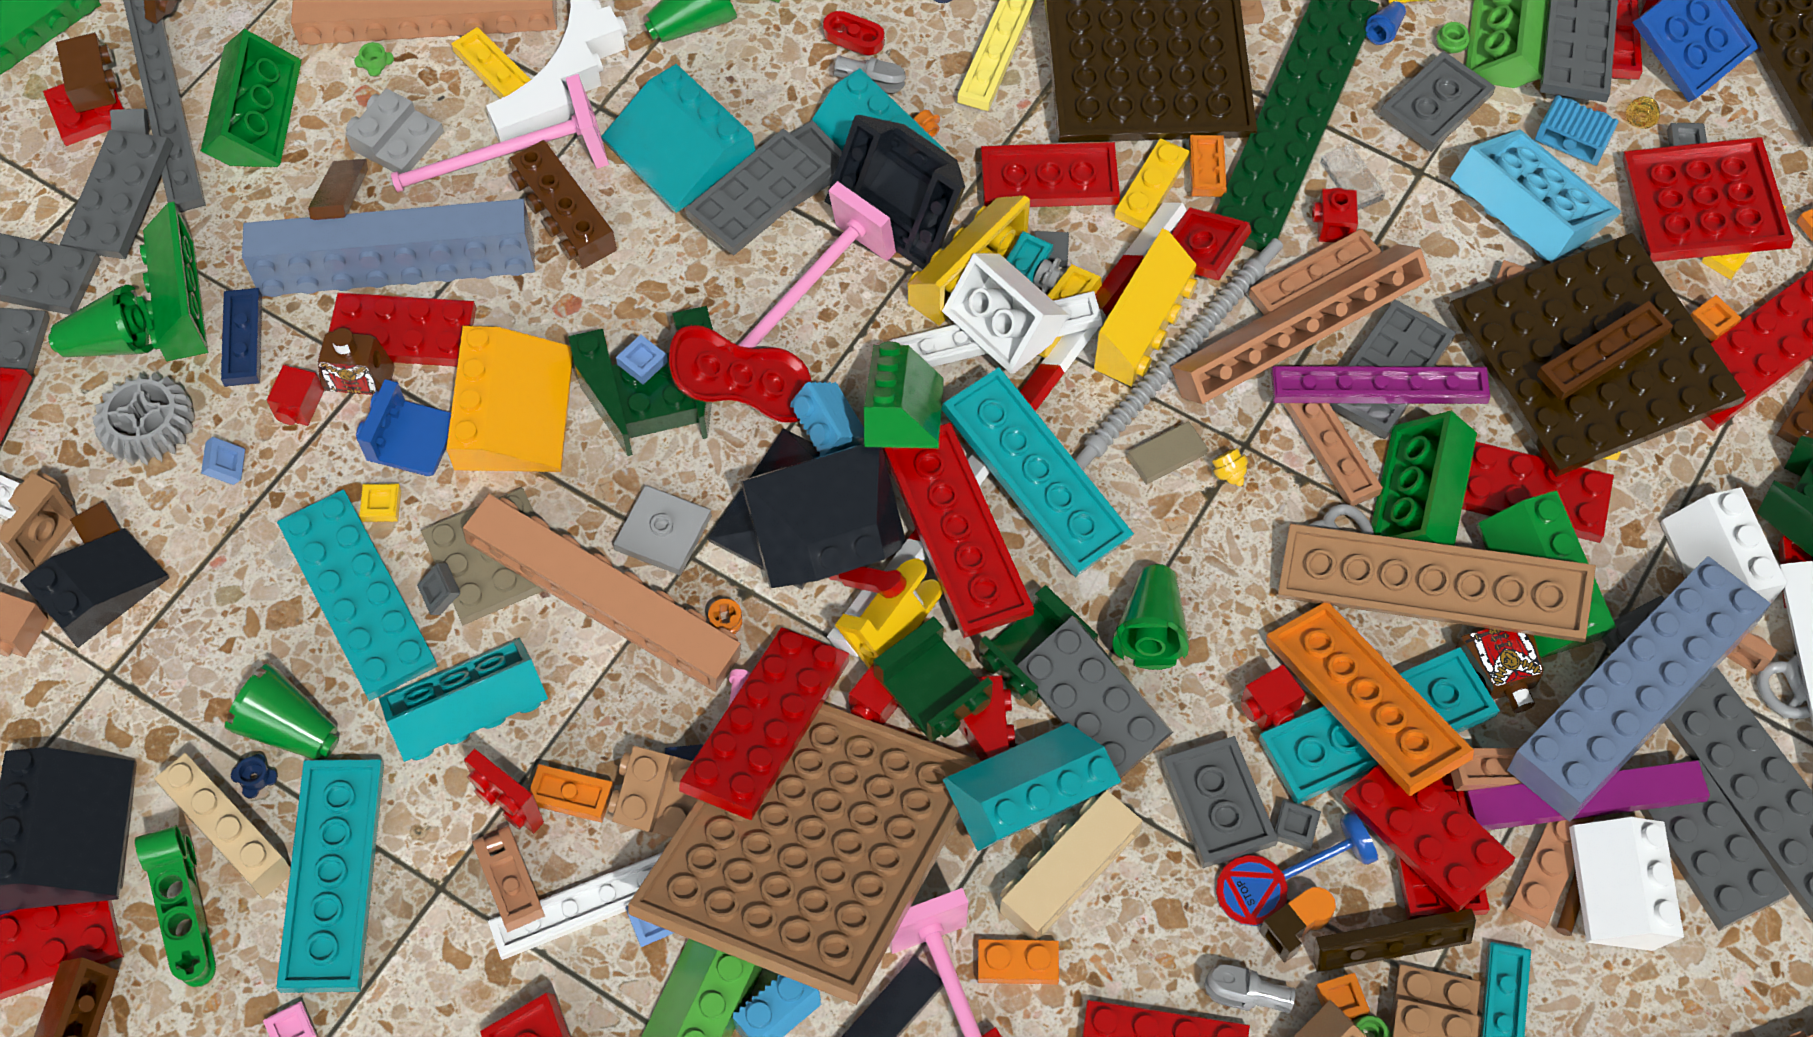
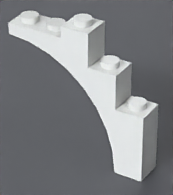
[486,0,628,142]

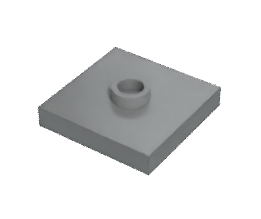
[613,485,712,576]

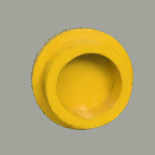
[1212,448,1248,487]

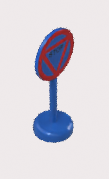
[1216,811,1379,926]

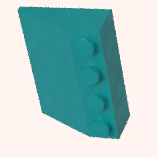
[601,64,756,213]

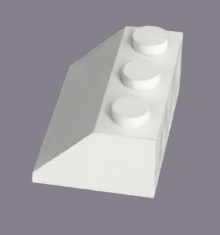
[942,253,1069,374]
[1660,487,1787,603]
[1569,817,1684,951]

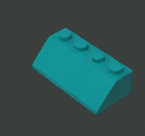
[812,68,946,152]
[379,638,548,762]
[943,723,1122,852]

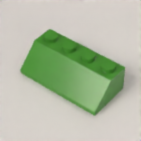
[1466,0,1549,88]
[641,939,763,1037]

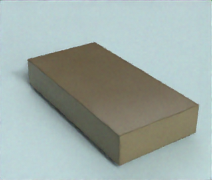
[1127,421,1208,485]

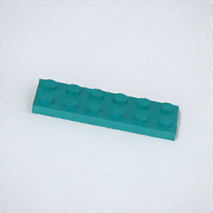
[941,367,1134,578]
[277,489,438,701]
[1258,647,1500,804]
[276,760,384,993]

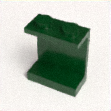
[979,585,1098,706]
[873,616,993,742]

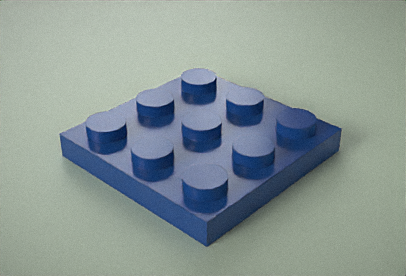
[1632,0,1758,102]

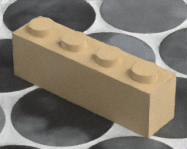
[154,753,291,899]
[1000,790,1143,940]

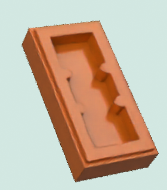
[1189,135,1227,197]

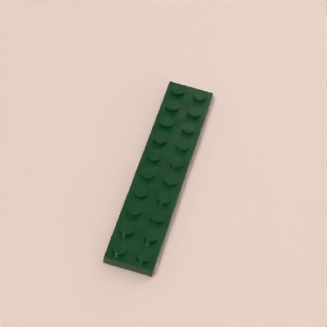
[1215,0,1379,252]

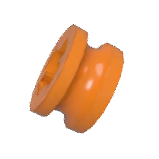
[708,599,743,634]

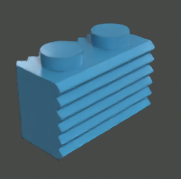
[1535,95,1619,166]
[790,381,864,457]
[733,975,822,1037]

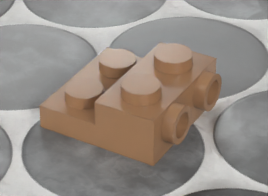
[0,473,77,574]
[608,745,698,838]
[1389,964,1481,1037]

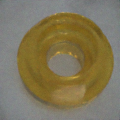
[1625,96,1661,129]

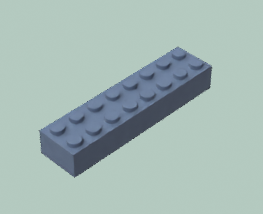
[242,199,535,297]
[1507,556,1771,822]

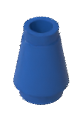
[1366,1,1406,45]

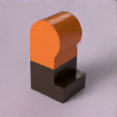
[1259,887,1336,963]

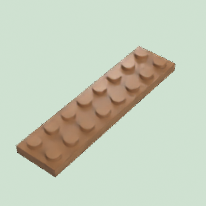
[1278,524,1596,642]

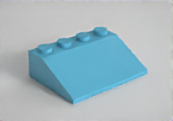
[1450,129,1621,263]

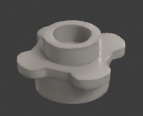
[1033,257,1063,294]

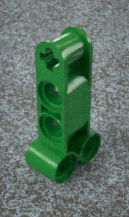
[135,825,216,987]

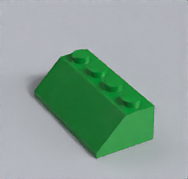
[0,0,101,75]
[200,28,302,167]
[140,202,209,362]
[864,341,944,448]
[1371,410,1477,546]
[1476,490,1616,659]

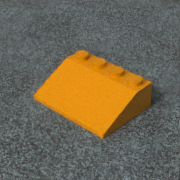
[446,326,573,472]

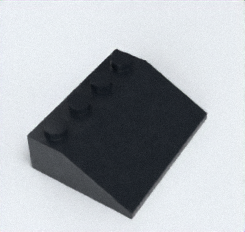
[0,747,137,911]

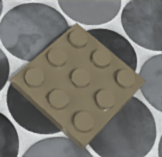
[421,488,545,626]

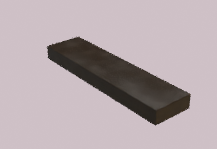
[1313,908,1476,972]

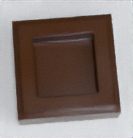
[70,501,121,544]

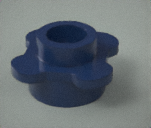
[231,754,278,799]

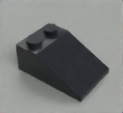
[20,528,169,648]

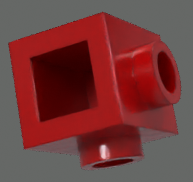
[1312,188,1358,243]
[1241,664,1306,731]

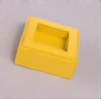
[359,484,402,522]

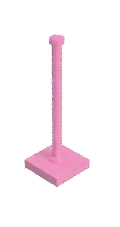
[391,74,609,192]
[738,181,896,349]
[889,888,982,1037]

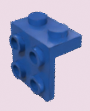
[356,379,451,476]

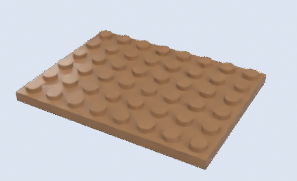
[628,704,982,1005]

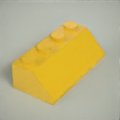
[907,196,1030,326]
[1094,228,1198,387]

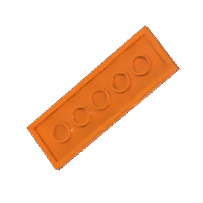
[1266,603,1474,796]

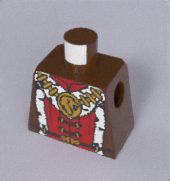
[318,328,395,395]
[1455,628,1543,713]

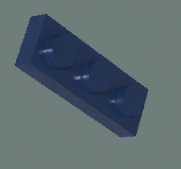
[221,288,262,387]

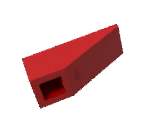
[959,675,1015,761]

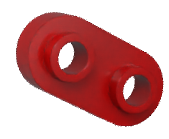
[823,11,885,55]

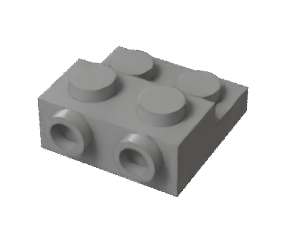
[346,88,444,174]

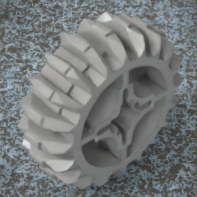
[92,372,194,466]

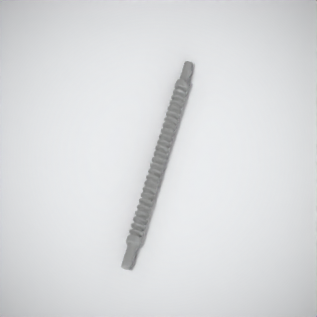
[1074,238,1283,470]

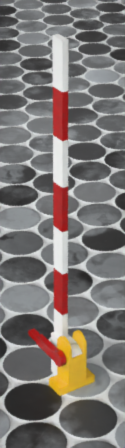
[827,202,1187,668]

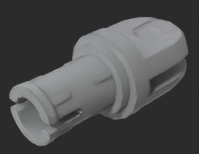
[834,55,906,93]
[1204,965,1295,1014]

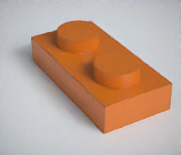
[529,764,614,823]
[978,939,1059,985]

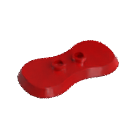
[669,325,812,423]

